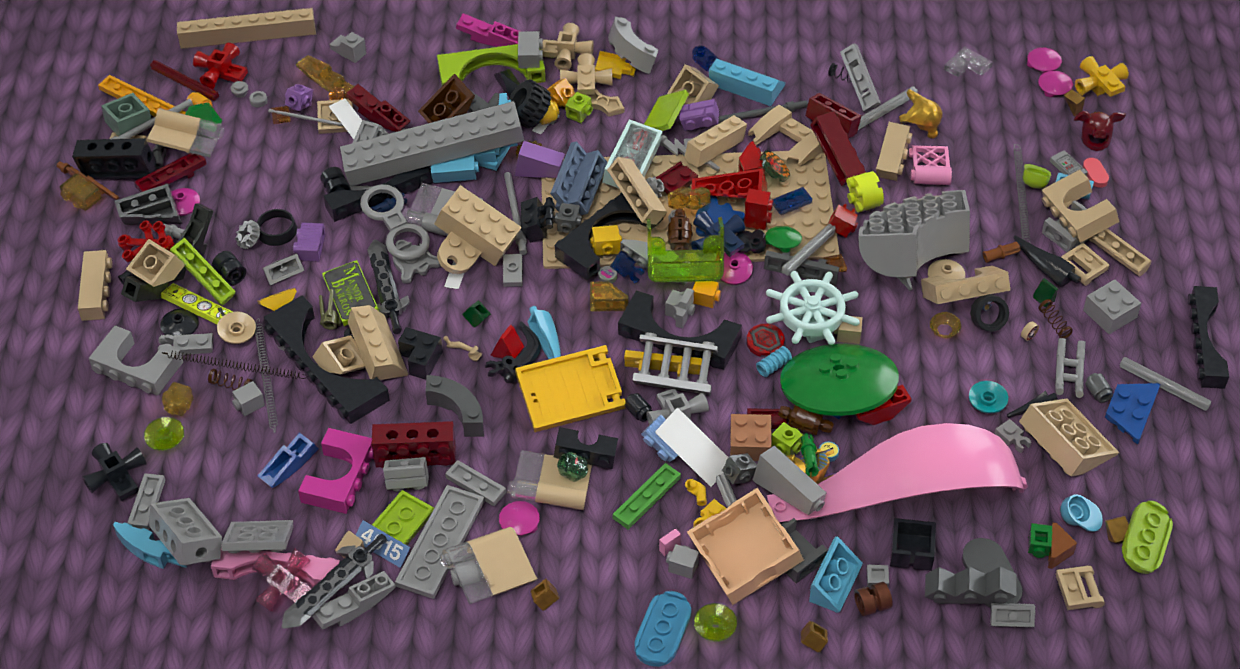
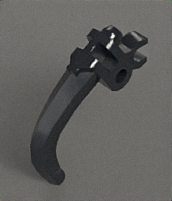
[485,321,541,384]

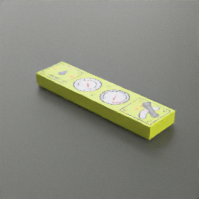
[161,283,233,324]

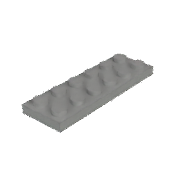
[395,485,485,599]

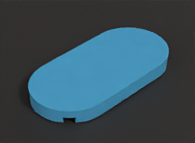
[635,591,691,667]

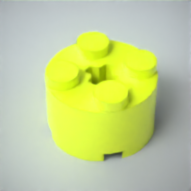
[846,171,884,213]

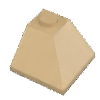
[313,335,366,374]

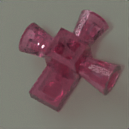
[252,548,312,612]

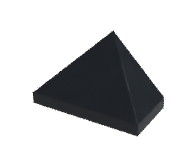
[494,69,520,98]

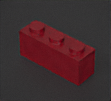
[805,93,862,138]

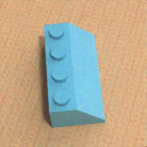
[709,59,786,106]

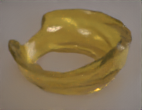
[929,312,962,338]

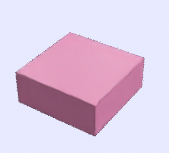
[659,529,681,556]

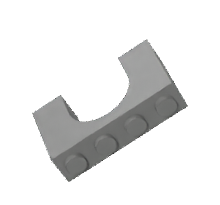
[89,326,183,396]

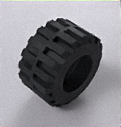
[509,79,551,128]

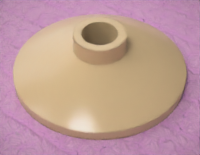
[928,259,965,279]
[217,312,256,344]

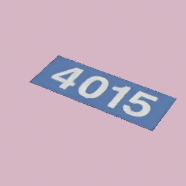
[356,520,410,568]

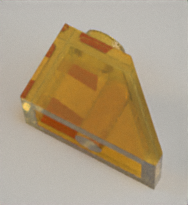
[590,281,628,311]

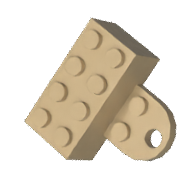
[434,185,522,274]

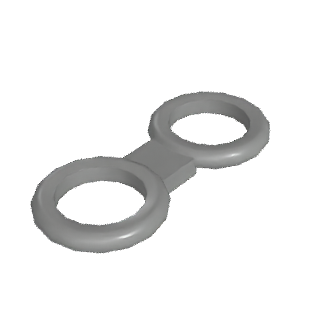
[360,184,430,260]

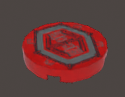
[747,324,785,357]

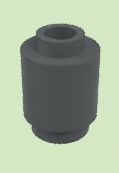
[1085,373,1113,403]

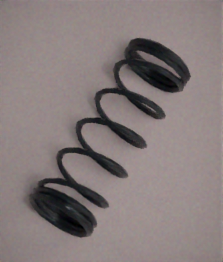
[828,63,851,83]

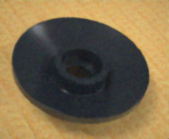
[160,308,199,336]

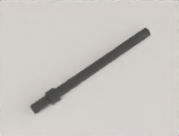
[718,100,808,123]

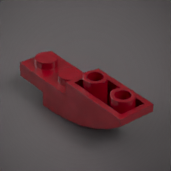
[346,84,411,132]

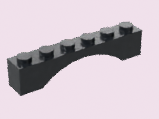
[324,166,433,222]
[1188,286,1229,389]

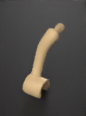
[443,336,482,361]

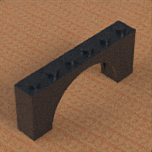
[555,192,663,280]
[618,290,742,370]

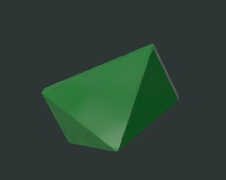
[185,102,222,134]

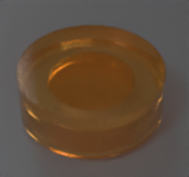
[329,87,346,100]

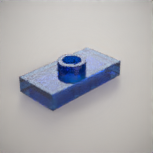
[772,187,813,215]

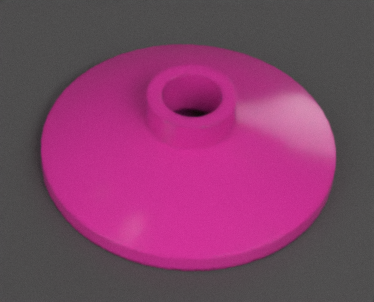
[172,188,200,216]
[715,252,753,285]

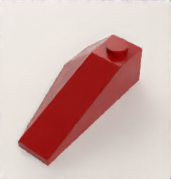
[691,168,768,199]

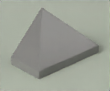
[263,254,304,285]

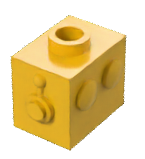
[590,225,622,255]

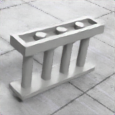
[633,333,718,395]

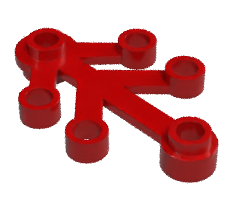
[118,220,174,262]

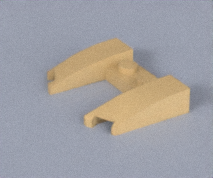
[748,105,823,166]

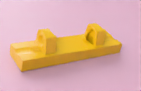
[624,350,702,377]

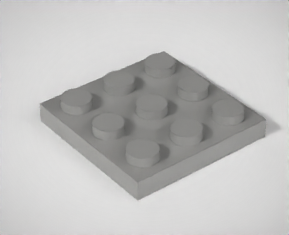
[221,520,293,553]

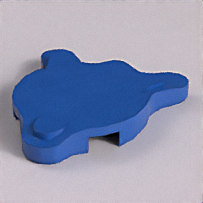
[696,195,745,237]

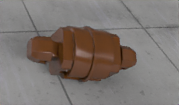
[667,209,693,259]
[778,405,834,435]

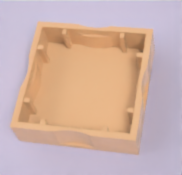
[687,488,804,605]

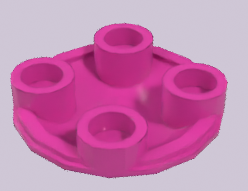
[1027,48,1062,73]
[1038,71,1073,97]
[499,501,539,535]

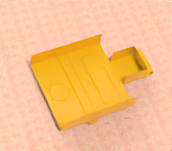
[595,51,636,79]

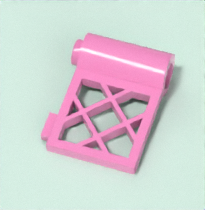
[909,145,952,185]

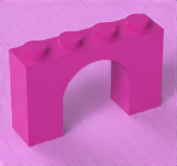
[298,428,374,514]

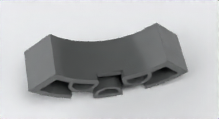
[425,375,484,437]

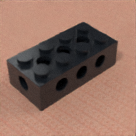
[72,138,156,179]

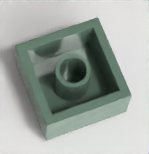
[101,93,151,136]

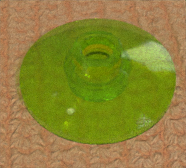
[144,417,184,450]
[694,603,737,641]

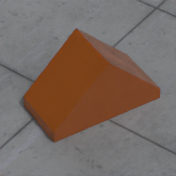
[1048,522,1077,569]

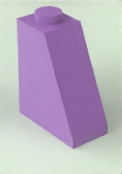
[515,141,565,178]

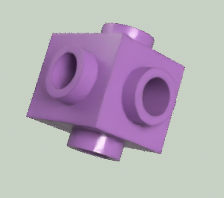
[285,84,313,111]

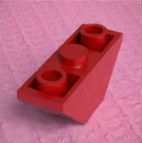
[855,385,912,425]

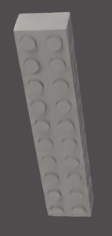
[340,101,525,186]

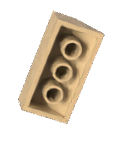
[348,305,408,380]

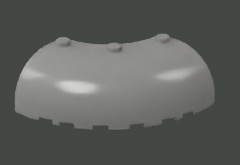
[859,190,970,279]

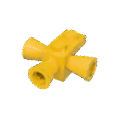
[1075,56,1129,97]

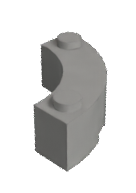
[608,17,658,74]

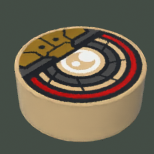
[1021,321,1039,341]

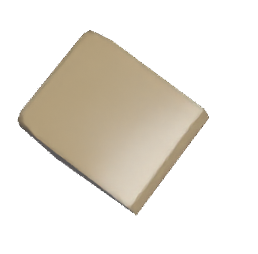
[335,531,365,558]

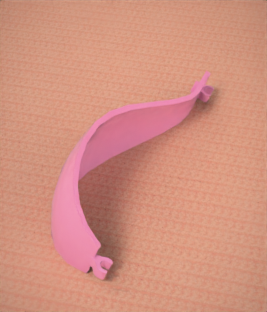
[767,423,1028,523]

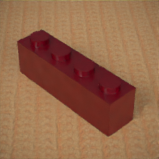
[810,111,866,186]

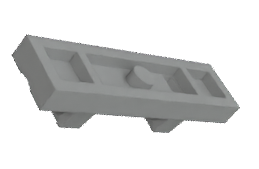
[840,43,881,112]

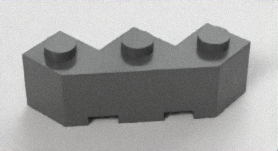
[925,567,1016,604]

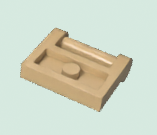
[1061,243,1109,286]
[1055,566,1105,610]

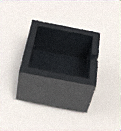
[890,518,936,571]

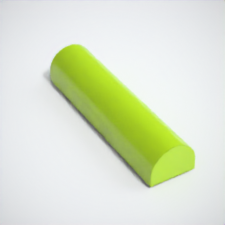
[170,238,236,305]

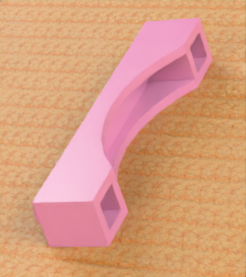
[211,546,340,587]

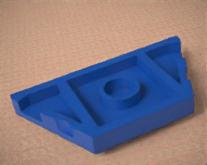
[1105,383,1161,444]

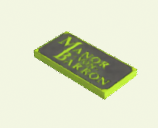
[322,260,379,326]

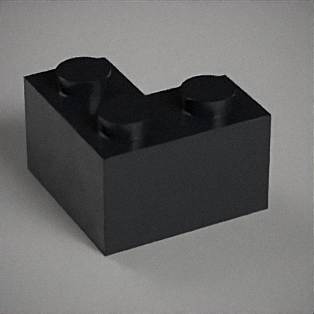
[398,327,443,380]

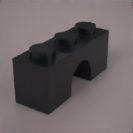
[553,427,618,469]

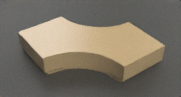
[585,90,624,117]

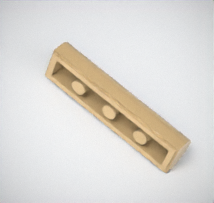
[1088,229,1151,277]

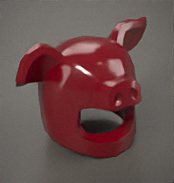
[1074,111,1126,151]

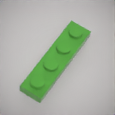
[613,463,681,530]

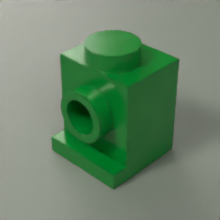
[1028,523,1052,558]

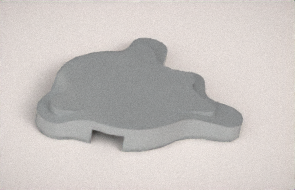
[393,240,441,284]

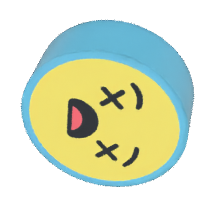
[819,442,839,462]

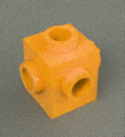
[547,78,575,107]

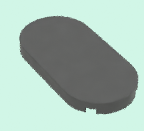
[962,538,1022,607]

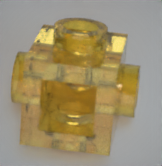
[162,382,194,416]

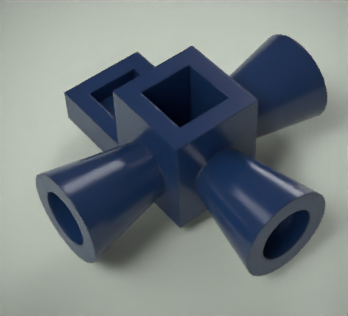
[691,211,745,258]

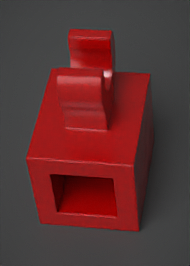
[828,204,858,238]

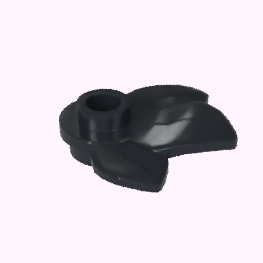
[736,229,766,254]

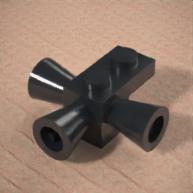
[82,443,147,501]

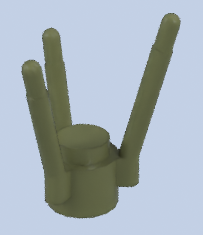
[319,289,342,330]

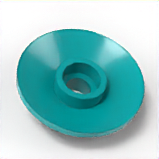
[969,381,1009,413]

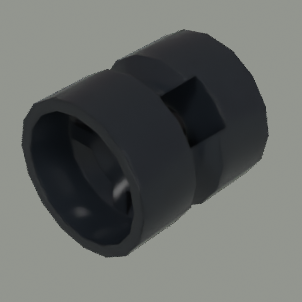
[320,167,351,194]
[212,251,246,286]

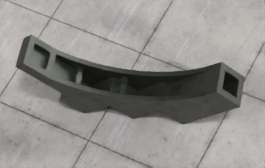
[121,203,214,302]

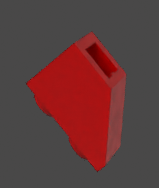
[738,141,767,174]

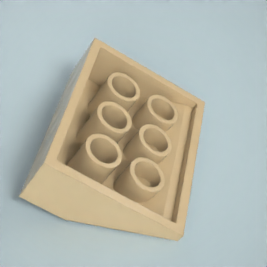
[1019,399,1119,476]

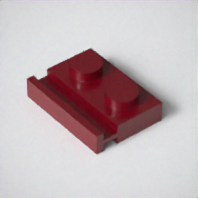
[656,161,698,198]

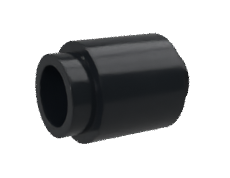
[625,393,653,422]

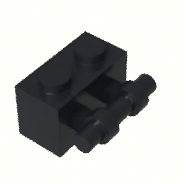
[520,197,555,243]

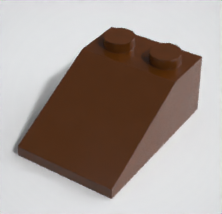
[418,74,475,123]

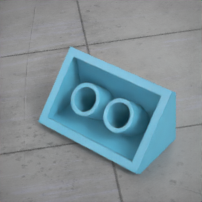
[809,536,863,612]

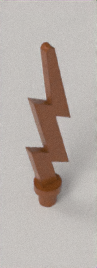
[57,161,119,200]

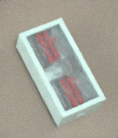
[602,120,662,188]

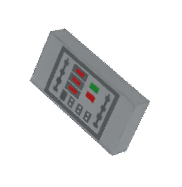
[1050,150,1088,176]

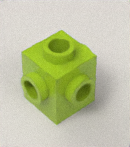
[565,92,593,123]
[771,422,803,456]

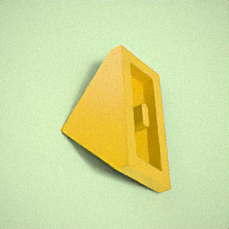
[257,288,297,311]

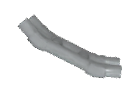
[1055,338,1086,398]

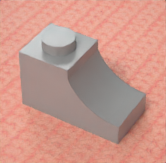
[329,32,367,63]

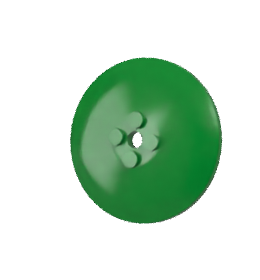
[780,343,899,416]

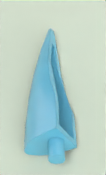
[527,306,561,359]

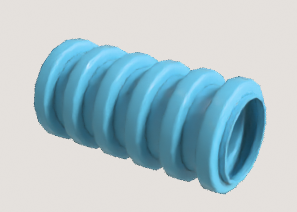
[756,346,792,377]

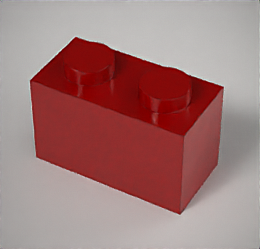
[744,189,773,230]

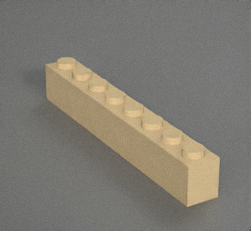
[177,8,316,49]

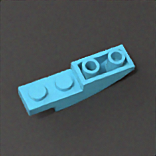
[113,522,187,569]

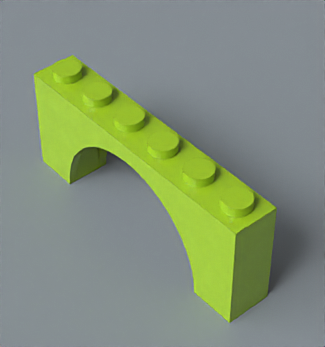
[437,44,546,86]

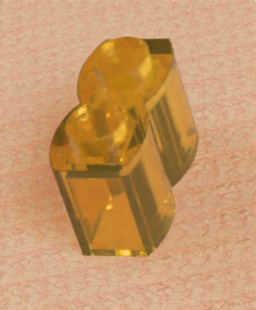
[59,174,102,211]
[668,187,711,210]

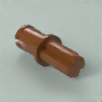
[982,242,1020,263]

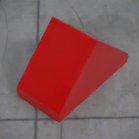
[491,324,524,358]

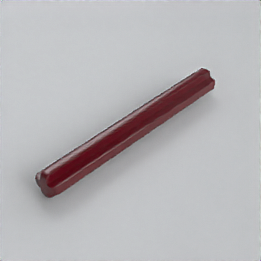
[150,60,219,101]

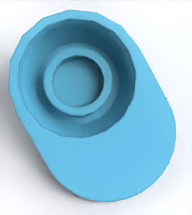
[1060,494,1103,532]

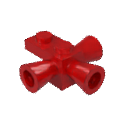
[193,42,248,89]

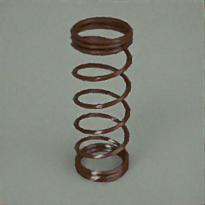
[1038,299,1073,339]
[208,369,253,390]

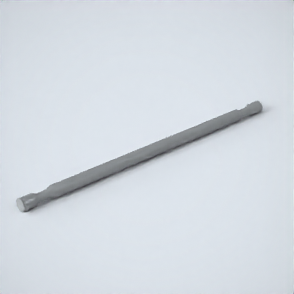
[268,109,343,126]

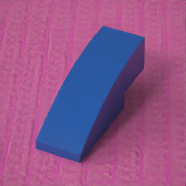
[258,432,319,488]

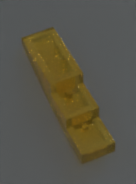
[296,55,354,100]

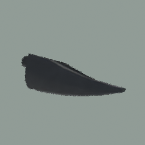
[1013,235,1081,287]

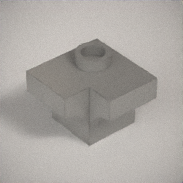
[665,288,696,329]

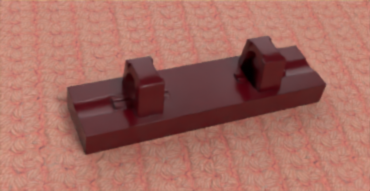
[134,150,207,192]

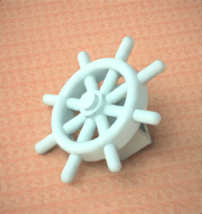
[766,271,860,345]

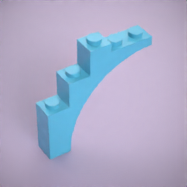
[431,93,518,183]

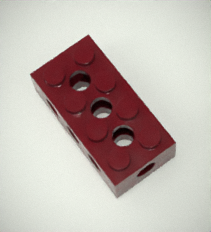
[371,421,456,468]

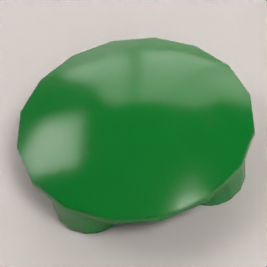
[765,226,802,253]

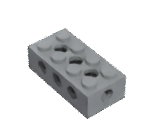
[149,498,222,566]

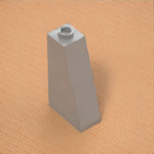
[753,446,827,515]

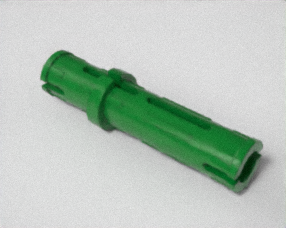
[801,434,819,477]

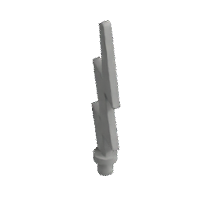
[660,135,720,172]

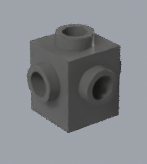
[555,203,582,233]
[722,453,757,484]

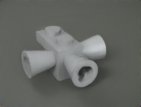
[646,388,709,425]

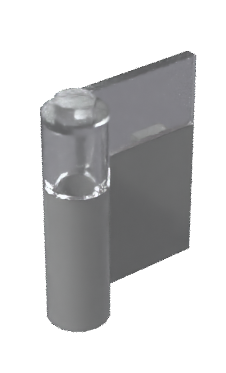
[401,183,483,236]

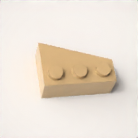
[876,122,912,181]

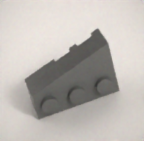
[115,184,182,225]

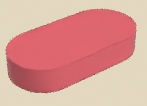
[1083,158,1109,188]

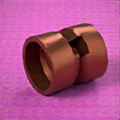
[854,581,893,616]

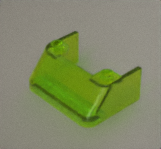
[646,217,724,282]

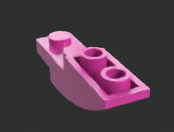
[456,13,521,47]

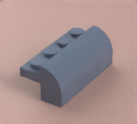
[550,141,608,215]

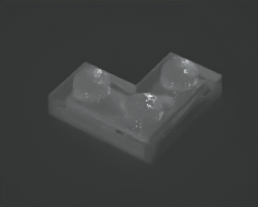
[944,46,993,77]

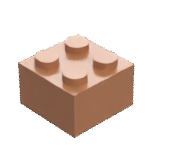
[730,414,771,461]

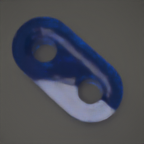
[692,46,719,72]

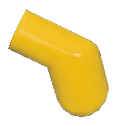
[685,479,707,506]

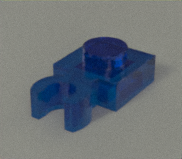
[610,251,645,283]

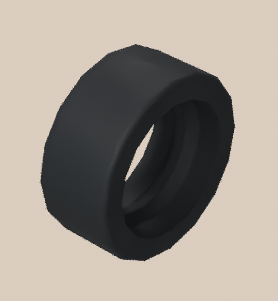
[970,294,1009,332]

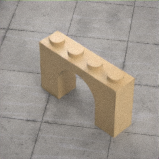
[1042,170,1119,243]
[921,266,1010,304]

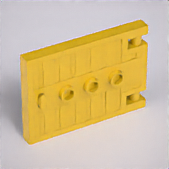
[515,345,626,432]

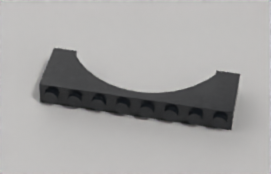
[264,295,390,424]

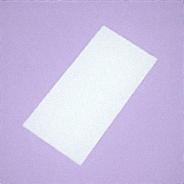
[655,407,728,487]

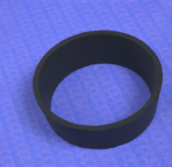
[257,209,297,246]

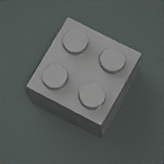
[1083,280,1141,334]

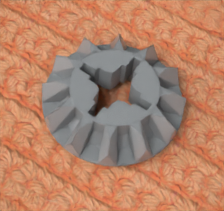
[235,220,260,249]

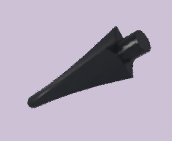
[1007,390,1058,418]

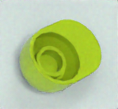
[1022,164,1051,189]

